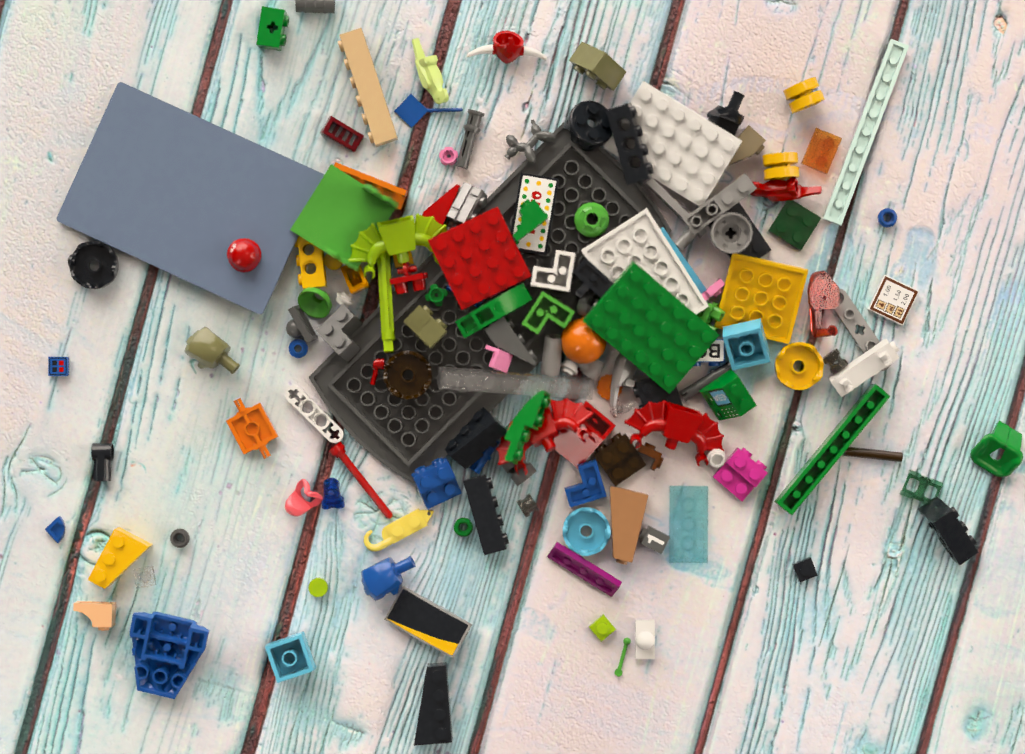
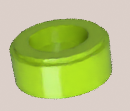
[308,577,328,597]

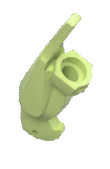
[412,38,449,104]

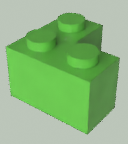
[521,291,575,335]

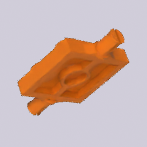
[226,398,278,459]

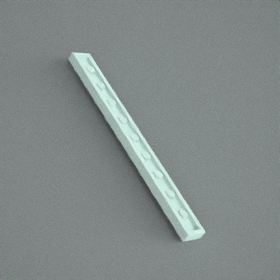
[823,39,909,226]

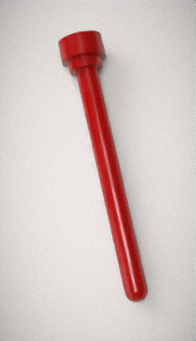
[329,441,393,519]

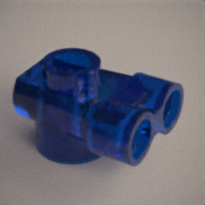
[321,478,345,509]

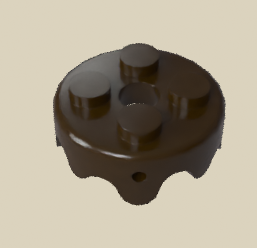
[383,351,432,399]

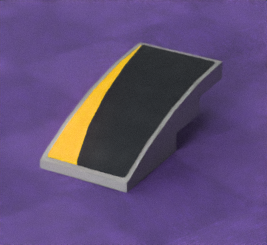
[384,586,472,658]

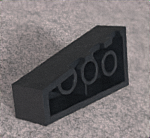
[414,662,453,746]

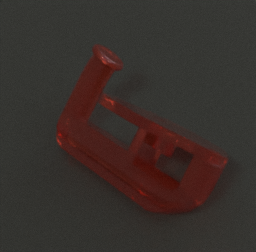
[807,271,840,338]

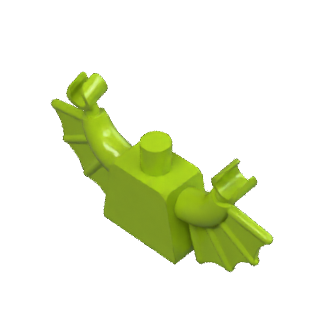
[348,213,447,279]

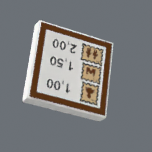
[867,275,919,326]

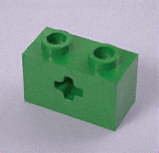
[256,6,289,51]

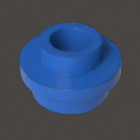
[878,208,897,228]
[289,339,308,358]

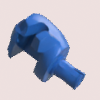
[361,556,416,601]

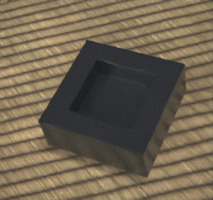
[792,557,818,582]

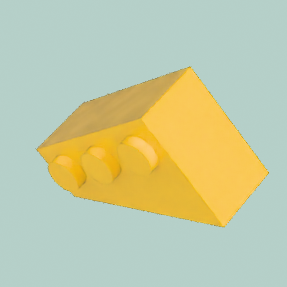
[88,527,153,589]

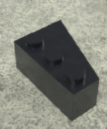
[445,407,508,469]
[918,496,979,565]

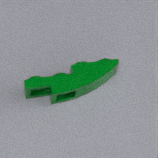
[455,283,533,338]
[504,390,551,465]

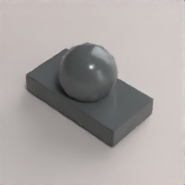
[286,305,318,343]

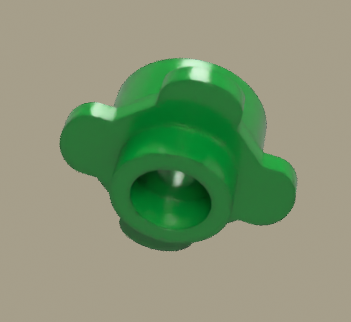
[425,284,448,306]

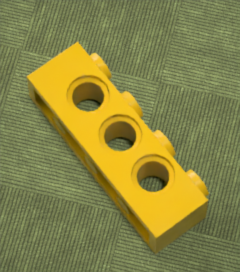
[295,236,327,289]

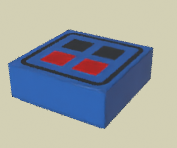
[48,357,69,376]

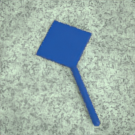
[394,94,463,128]

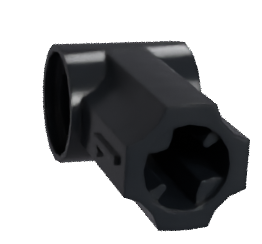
[91,443,114,481]

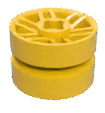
[783,77,825,114]
[762,152,799,181]

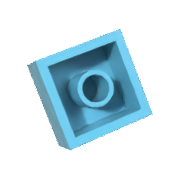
[723,318,770,371]
[265,631,316,683]

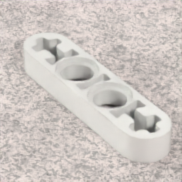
[285,386,344,443]

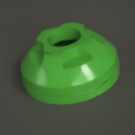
[574,202,609,238]
[298,287,332,318]

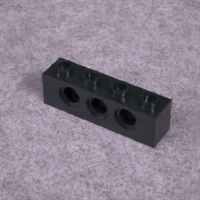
[606,103,654,185]

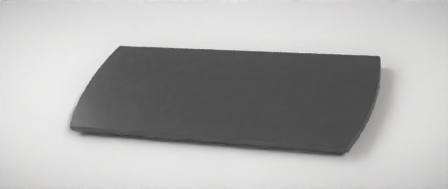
[309,122,672,484]

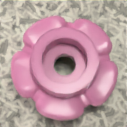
[439,147,458,165]

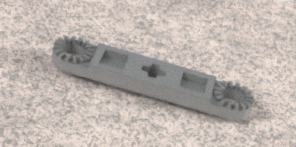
[828,289,890,371]

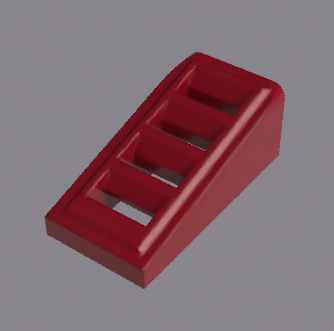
[320,116,364,152]

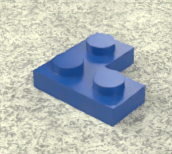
[564,459,607,508]

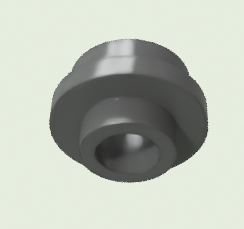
[170,529,190,548]

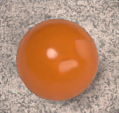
[561,318,607,364]

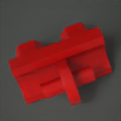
[389,262,428,294]

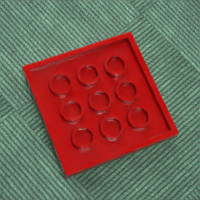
[428,206,531,310]

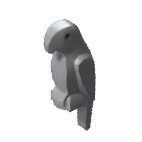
[610,353,637,407]

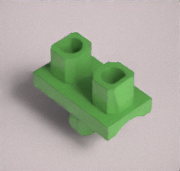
[696,302,725,332]

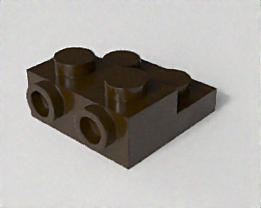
[594,433,647,486]

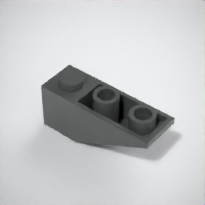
[485,317,538,366]

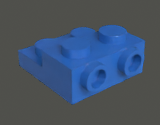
[411,457,462,510]

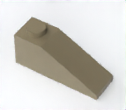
[728,125,766,166]

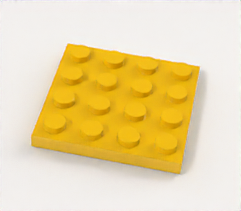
[714,253,808,344]

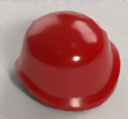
[227,238,261,272]

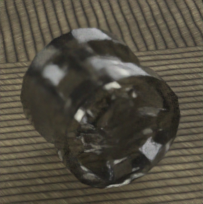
[516,493,539,518]

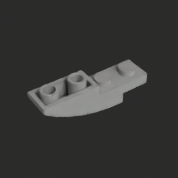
[683,173,757,235]

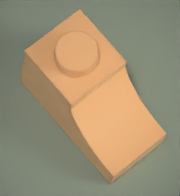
[73,601,116,631]

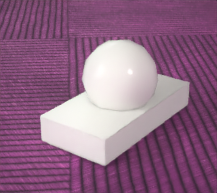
[635,620,655,659]

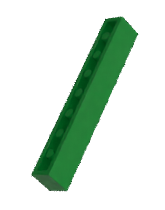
[774,384,890,515]

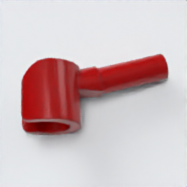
[370,358,384,385]

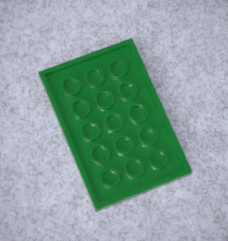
[582,261,719,394]

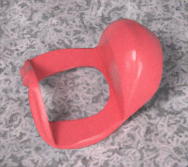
[285,479,323,516]

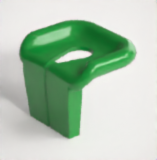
[970,420,1023,477]

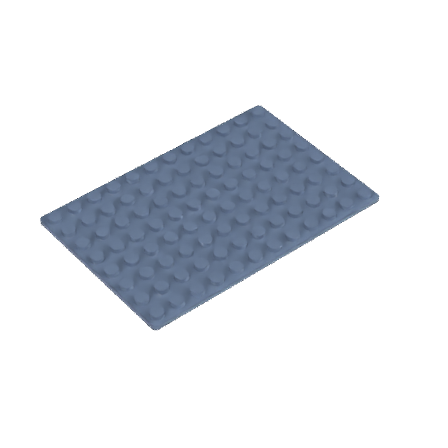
[57,82,324,314]

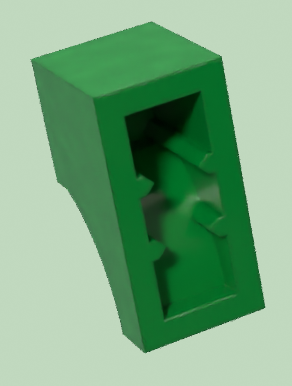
[512,199,548,242]

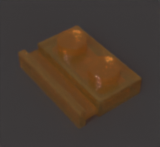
[801,128,842,174]

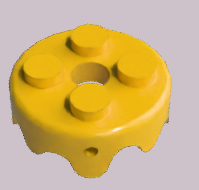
[774,342,824,390]

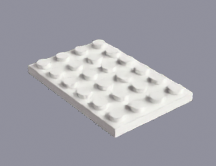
[604,81,742,206]
[581,208,709,314]

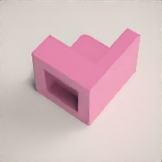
[485,345,513,373]

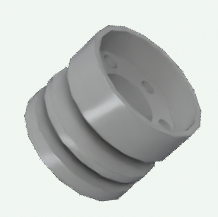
[710,213,753,254]

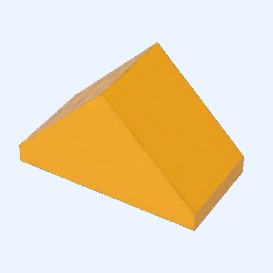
[341,265,371,295]

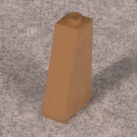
[609,485,648,565]

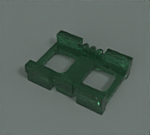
[899,469,943,505]

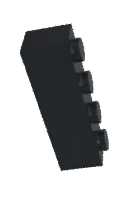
[463,474,509,555]

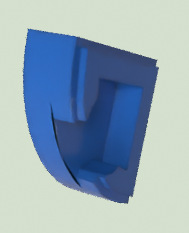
[45,516,65,543]

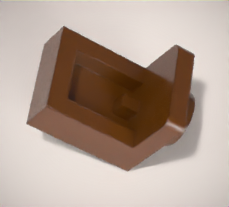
[637,442,664,471]

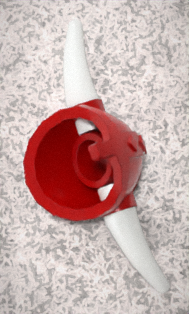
[467,31,547,64]

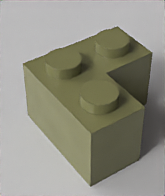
[569,42,626,91]
[403,305,448,349]

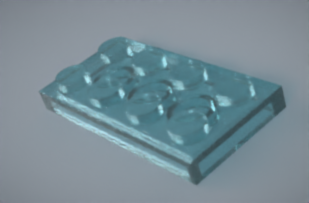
[669,486,708,563]

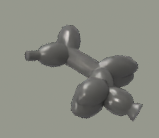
[505,119,556,164]

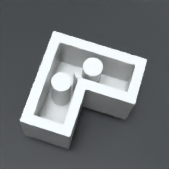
[531,250,575,293]

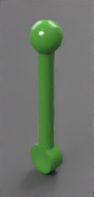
[615,638,631,677]

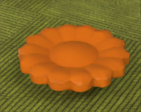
[597,374,623,400]

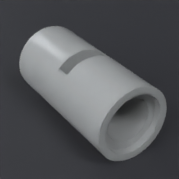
[540,334,562,376]

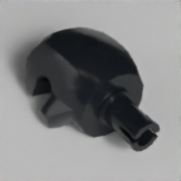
[707,91,745,136]

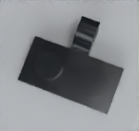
[572,258,613,298]

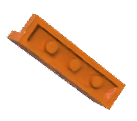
[334,162,408,210]

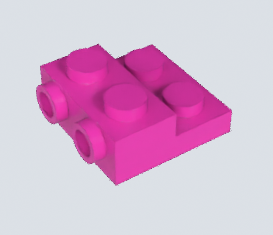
[712,447,768,502]

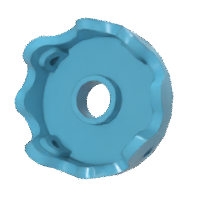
[562,507,611,556]

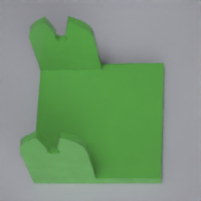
[290,164,399,272]

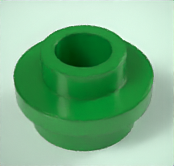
[454,517,473,537]

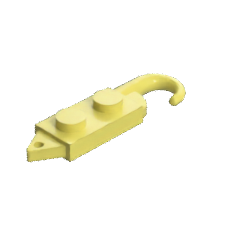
[364,508,434,552]

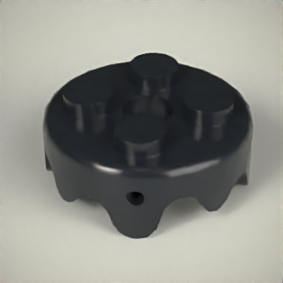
[564,101,612,151]
[68,241,119,289]

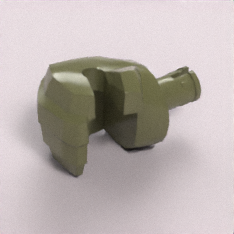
[184,327,240,374]

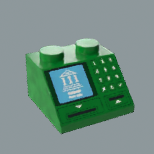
[700,369,757,421]

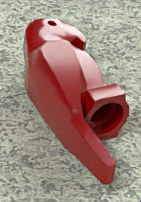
[750,177,822,201]

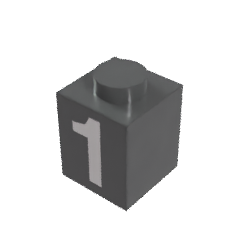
[639,525,670,554]

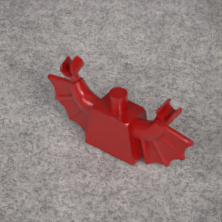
[496,398,594,476]
[624,400,724,466]

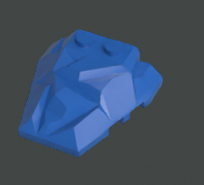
[130,612,210,699]

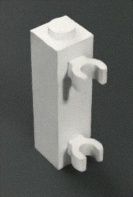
[829,339,900,397]

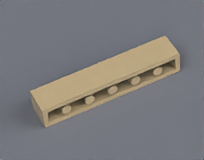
[338,28,398,147]

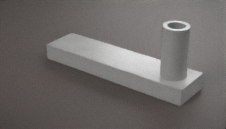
[646,178,707,251]

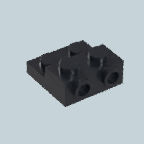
[633,377,683,409]

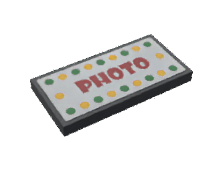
[511,173,559,255]

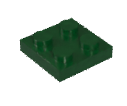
[768,200,821,251]

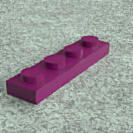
[547,542,622,597]

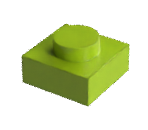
[589,614,616,642]

